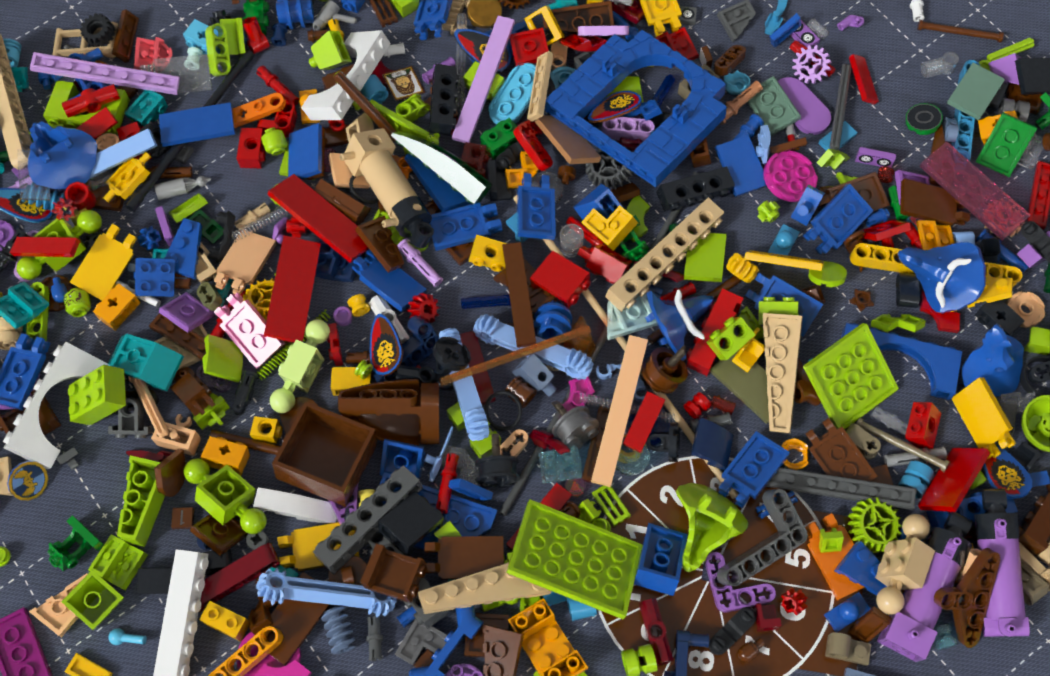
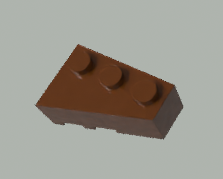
[1019,492,1050,557]

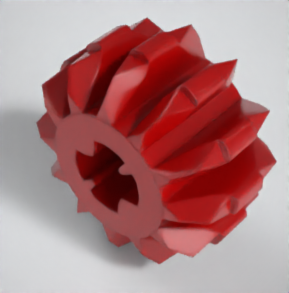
[407,293,441,323]

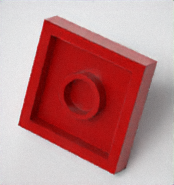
[509,27,549,66]
[862,219,911,248]

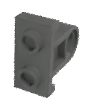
[108,398,154,438]

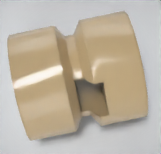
[0,317,23,350]

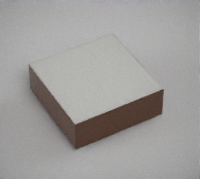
[699,46,713,69]

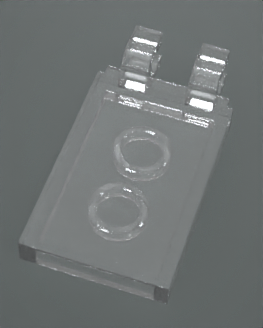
[140,54,212,95]

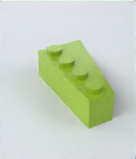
[117,455,165,547]

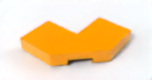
[505,151,539,188]

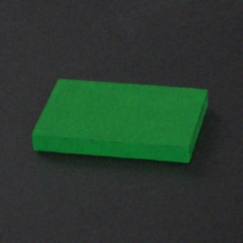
[975,112,1037,177]

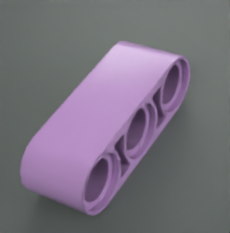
[601,117,655,142]

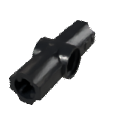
[394,365,453,391]

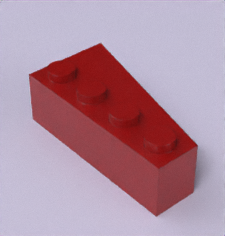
[686,288,744,376]

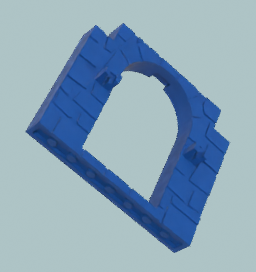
[545,30,727,188]

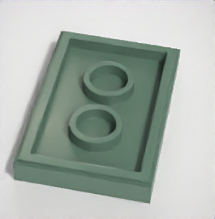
[947,63,1005,120]
[747,76,801,136]

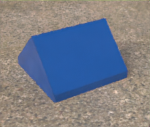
[380,439,426,479]

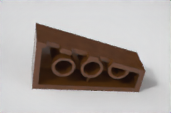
[542,1,614,37]

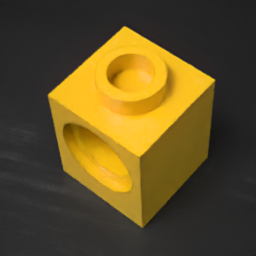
[250,416,283,444]

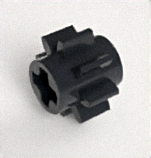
[210,10,231,25]

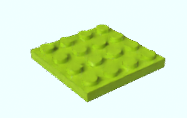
[803,323,899,430]

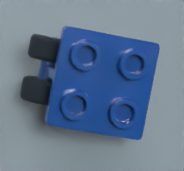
[128,258,175,297]

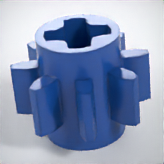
[137,226,162,251]

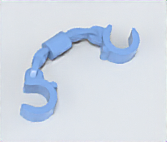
[596,364,645,402]

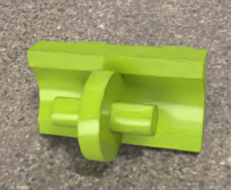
[192,393,230,430]

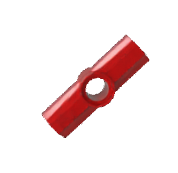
[61,84,120,118]

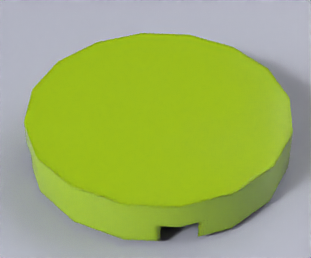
[808,261,847,287]

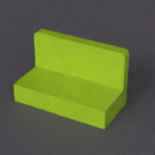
[220,18,245,55]

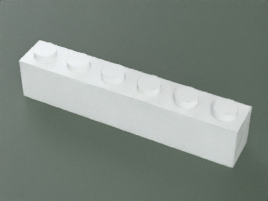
[153,549,209,676]

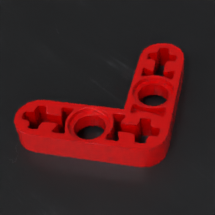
[513,120,553,171]

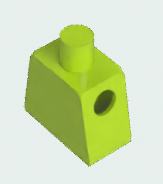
[309,31,352,70]

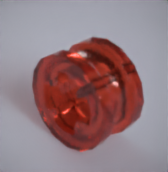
[877,166,895,183]

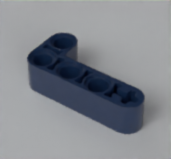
[371,315,439,383]

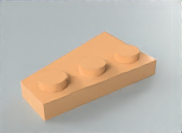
[29,573,87,637]

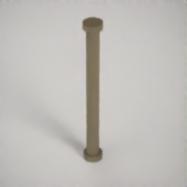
[857,418,950,472]

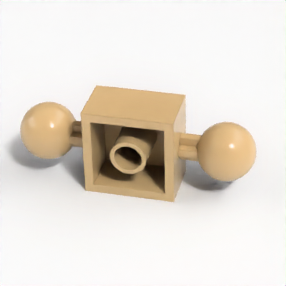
[875,514,935,615]

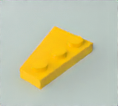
[950,278,1013,312]

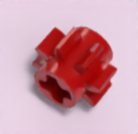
[51,197,77,221]
[286,216,307,238]
[781,587,808,615]

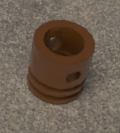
[505,376,537,409]

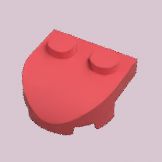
[133,37,172,73]

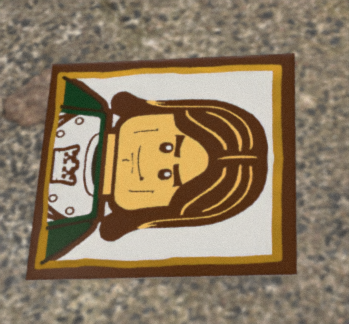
[382,66,425,101]

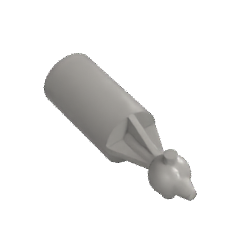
[154,176,211,201]

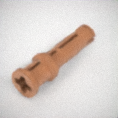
[721,81,763,125]

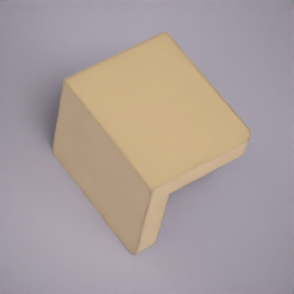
[196,254,217,284]

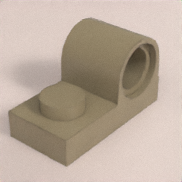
[1021,562,1049,606]
[825,632,871,666]

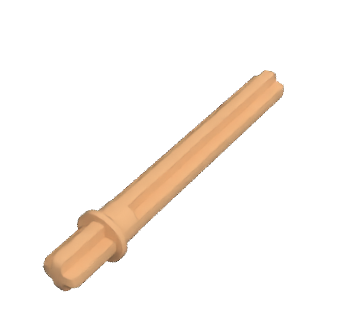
[128,376,169,438]

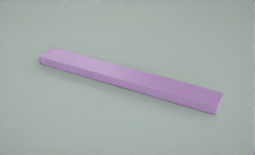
[452,16,515,144]
[30,52,180,95]

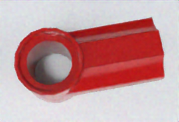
[242,17,270,54]

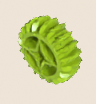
[847,497,902,553]

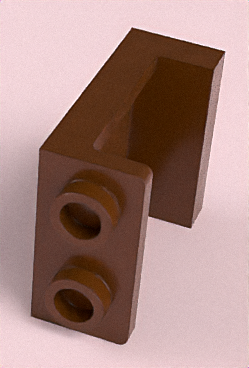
[0,390,61,438]
[360,543,427,603]

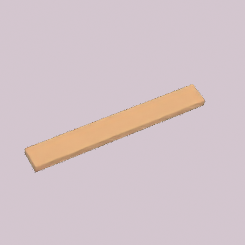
[591,335,648,487]

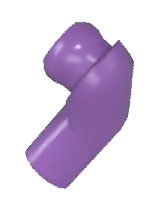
[837,15,864,31]

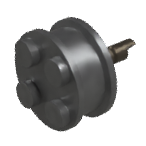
[551,400,599,451]

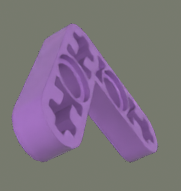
[705,552,776,613]

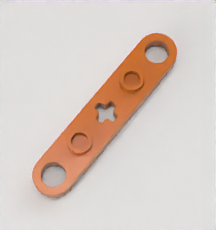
[232,93,286,128]

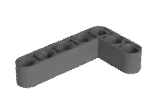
[717,489,808,586]

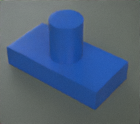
[791,185,825,226]

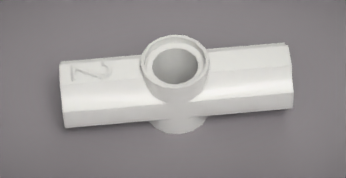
[368,295,410,344]

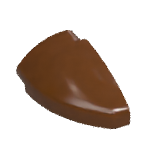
[338,379,439,446]

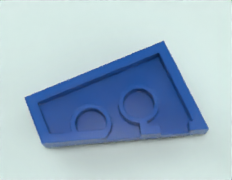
[164,218,202,280]
[834,541,887,596]

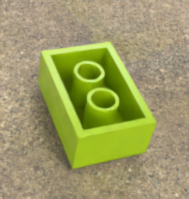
[68,365,126,425]

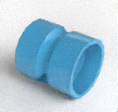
[898,461,934,499]

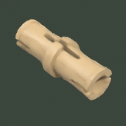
[234,202,271,232]

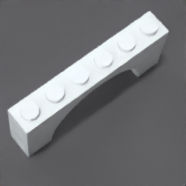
[301,30,391,120]
[3,342,109,469]

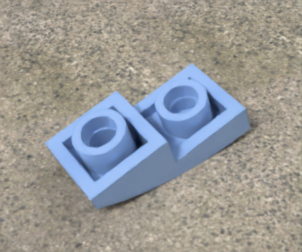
[756,125,771,164]

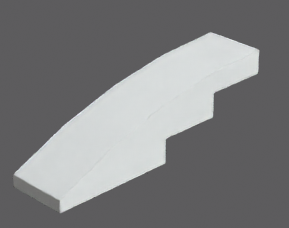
[253,487,337,524]

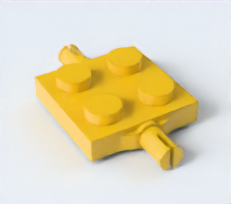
[102,152,151,203]

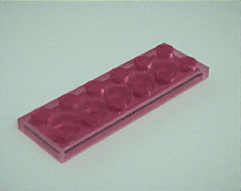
[919,141,1031,241]

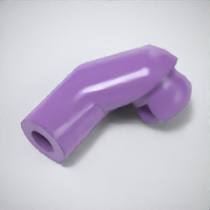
[272,217,288,244]

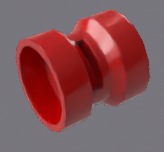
[683,392,711,420]

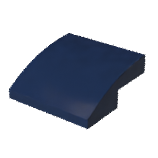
[691,418,734,471]

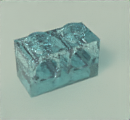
[538,447,582,483]

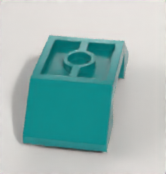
[108,334,184,391]

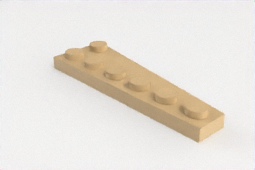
[763,313,803,434]
[418,563,552,614]

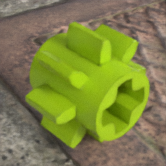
[757,200,780,223]

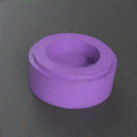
[333,306,353,326]

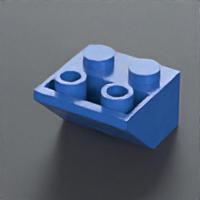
[573,184,622,220]

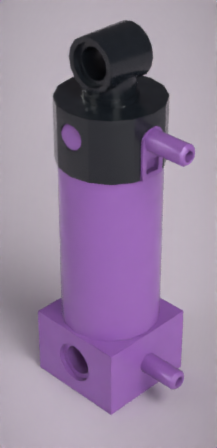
[877,512,973,662]

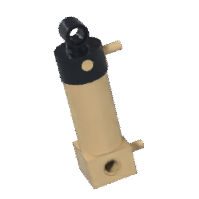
[340,128,434,248]

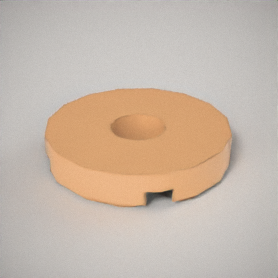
[1006,291,1045,328]

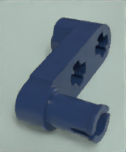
[664,630,709,676]

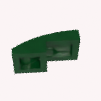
[189,209,224,245]

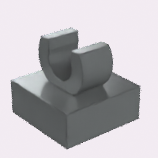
[56,447,79,470]

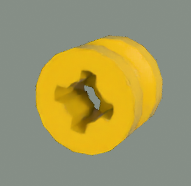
[347,294,371,317]

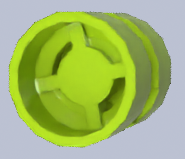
[621,644,657,676]

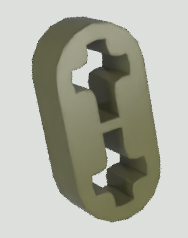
[197,282,222,311]

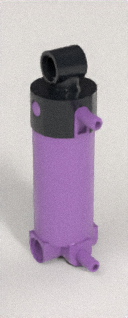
[974,488,1030,637]

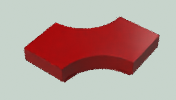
[920,291,960,333]

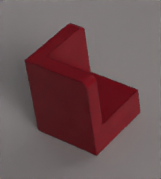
[754,603,782,632]

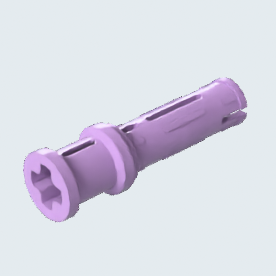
[397,238,443,287]

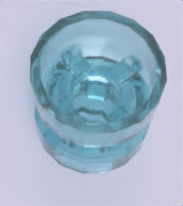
[933,623,958,651]

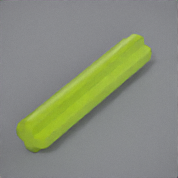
[987,38,1035,62]

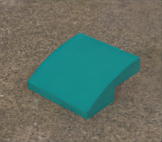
[0,281,49,329]

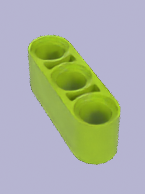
[205,23,231,77]

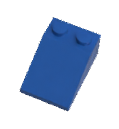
[634,523,688,596]

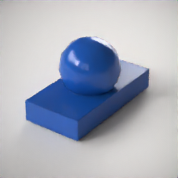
[824,592,871,633]

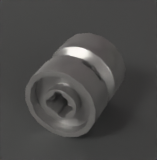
[997,98,1030,122]

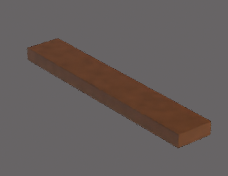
[502,242,536,348]

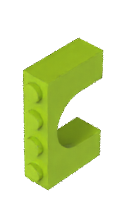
[43,80,130,135]

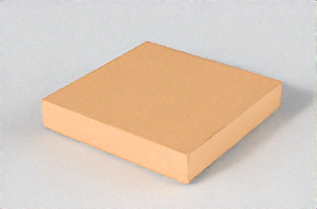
[328,153,370,189]

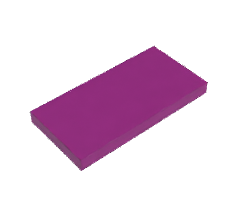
[0,607,53,676]

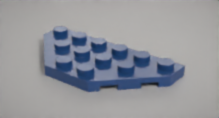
[379,472,498,555]

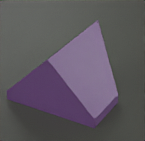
[988,53,1021,85]

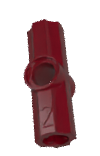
[638,598,674,665]

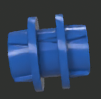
[276,0,314,30]
[533,300,573,344]

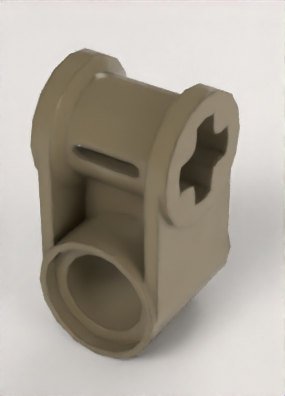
[846,423,881,460]

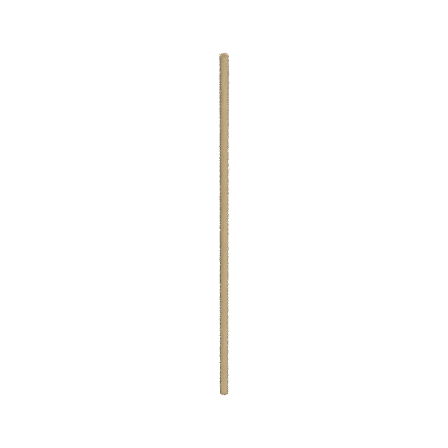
[513,195,739,499]

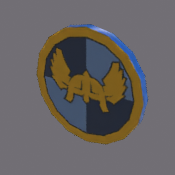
[7,461,48,501]

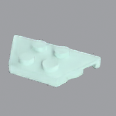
[607,294,657,340]

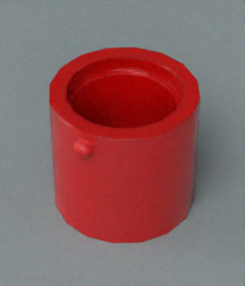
[65,182,96,211]

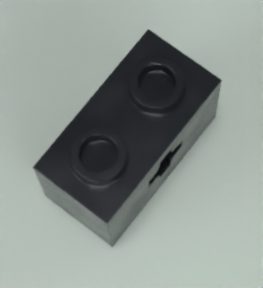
[974,300,1025,336]

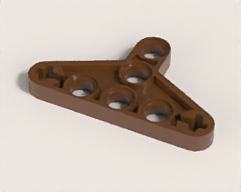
[934,548,1000,648]

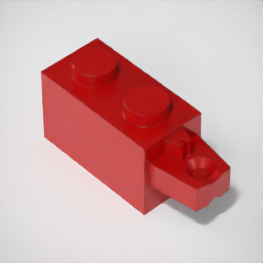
[577,244,633,284]

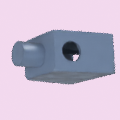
[512,353,557,397]

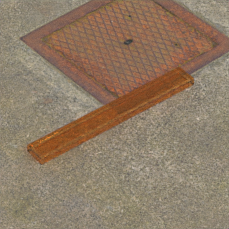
[439,325,591,387]

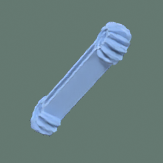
[473,314,594,380]
[439,328,489,441]
[256,567,397,617]

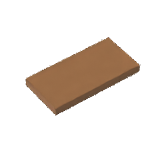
[535,115,601,164]

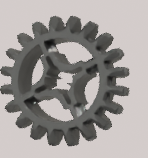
[585,146,633,190]

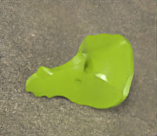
[676,483,748,572]

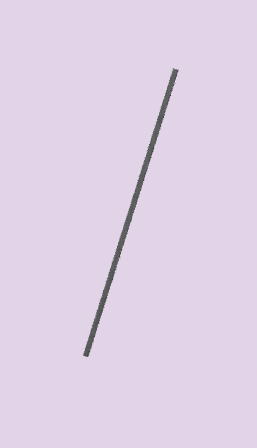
[499,172,699,516]

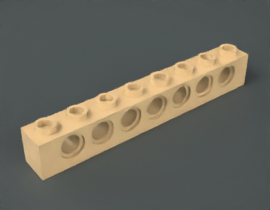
[605,197,725,312]

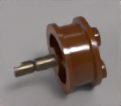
[640,346,688,394]

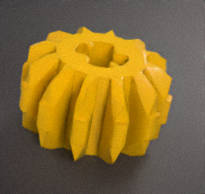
[726,253,759,283]

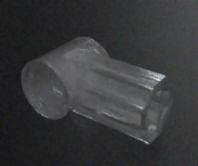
[921,52,959,78]

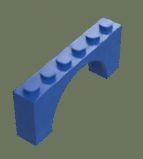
[841,323,962,400]

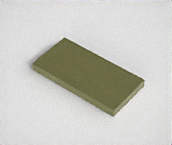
[710,350,769,424]

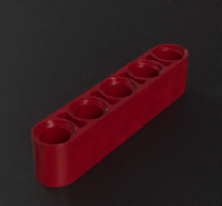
[199,543,280,612]

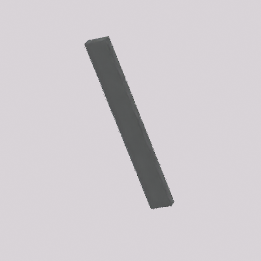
[765,468,916,510]

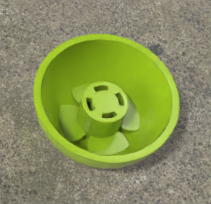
[1021,395,1050,452]

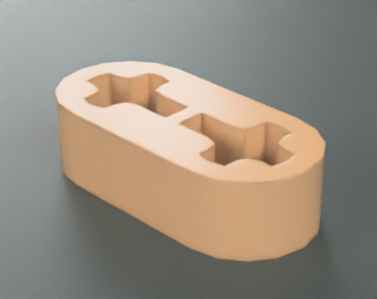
[500,429,528,457]

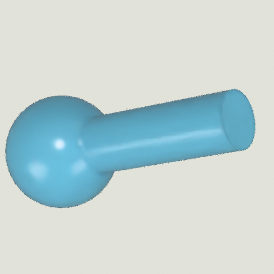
[108,628,147,645]

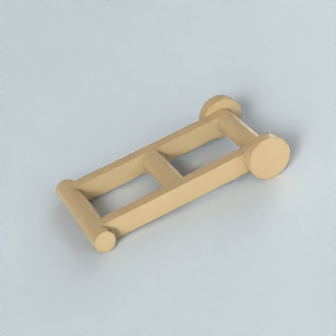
[52,22,119,58]

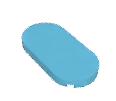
[489,63,536,125]

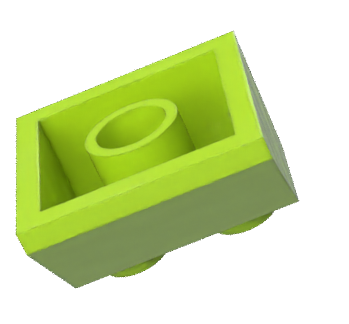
[61,570,124,631]

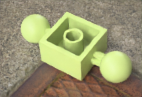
[270,319,330,413]

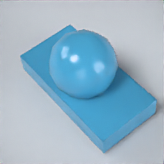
[768,224,800,255]

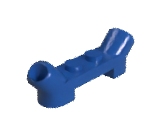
[409,605,484,676]

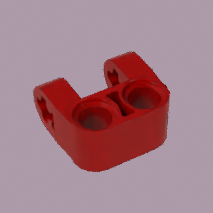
[257,99,297,138]

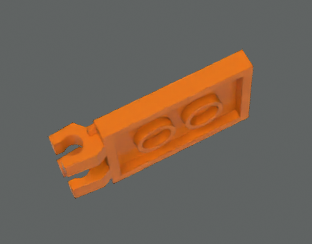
[805,513,865,601]

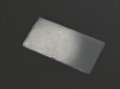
[17,150,50,201]

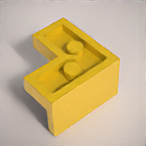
[581,205,638,251]

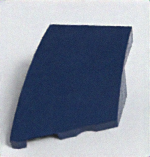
[315,239,362,282]

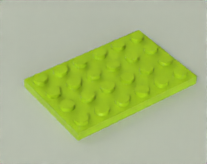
[506,499,643,619]

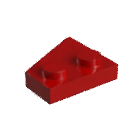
[327,323,343,366]

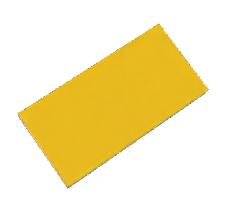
[744,250,824,271]

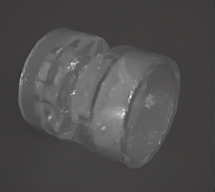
[559,224,584,257]

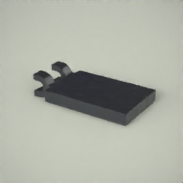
[1015,58,1050,95]

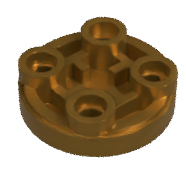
[467,0,502,28]

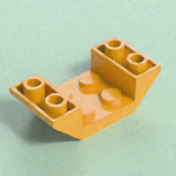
[508,598,588,676]

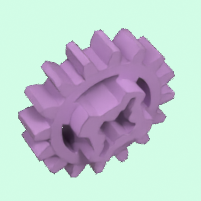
[792,45,832,84]

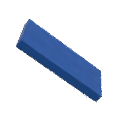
[159,102,235,147]
[404,154,471,212]

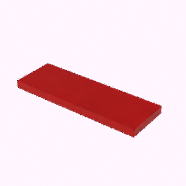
[268,174,369,263]
[263,235,321,343]

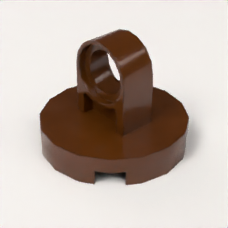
[328,555,367,586]

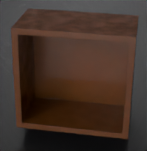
[272,401,377,507]

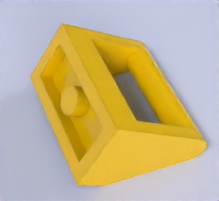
[524,5,565,46]

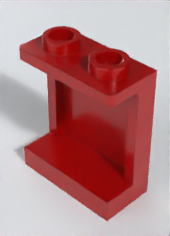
[530,250,591,309]

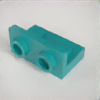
[125,90,168,127]

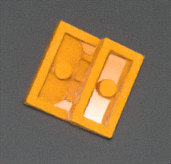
[916,220,955,250]

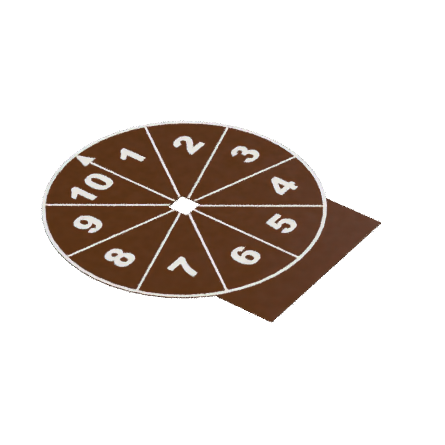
[598,456,865,676]

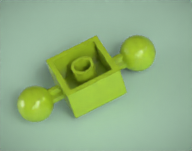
[16,210,102,280]
[184,458,267,534]

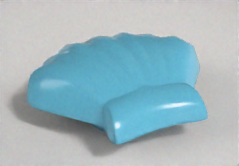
[550,66,575,89]

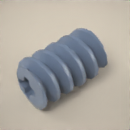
[321,606,356,654]

